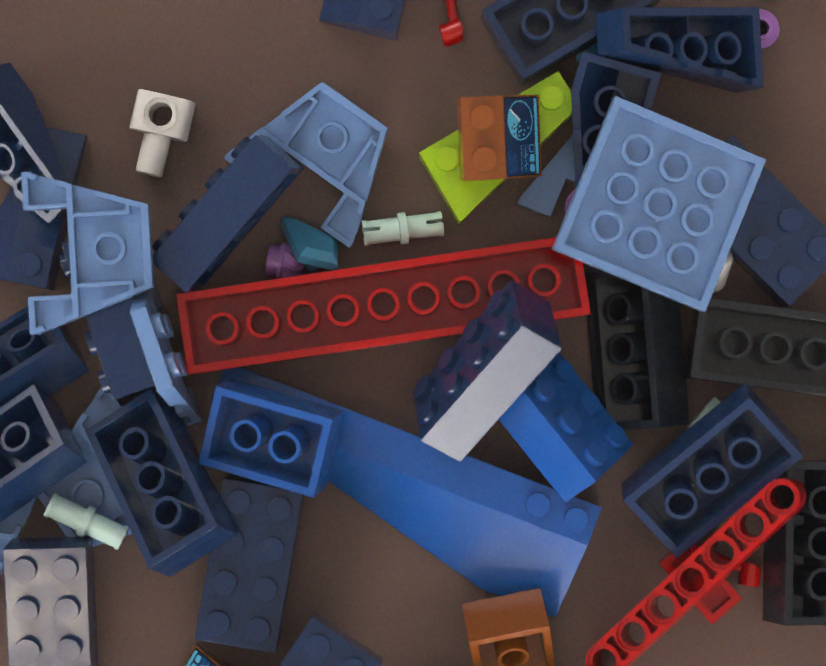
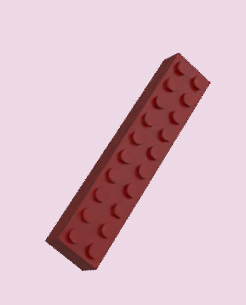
[176,237,591,375]

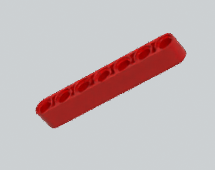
[585,477,807,666]

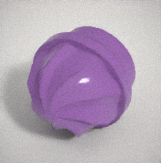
[265,242,304,279]

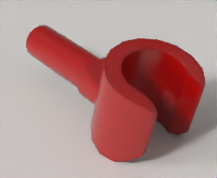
[438,0,464,47]
[716,552,761,587]

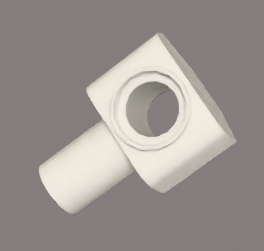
[129,89,196,178]

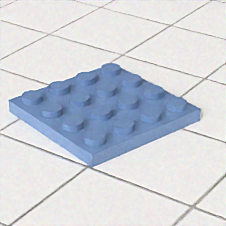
[552,96,766,312]

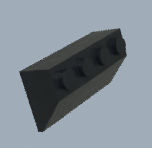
[585,270,690,430]
[763,460,826,626]

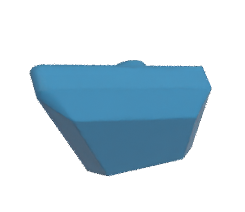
[280,216,338,272]

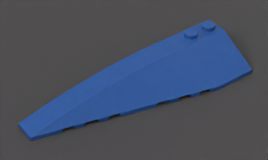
[212,368,602,618]

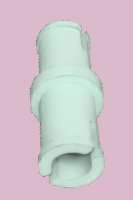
[362,211,444,246]
[44,493,129,550]

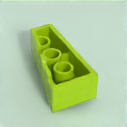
[419,71,572,226]

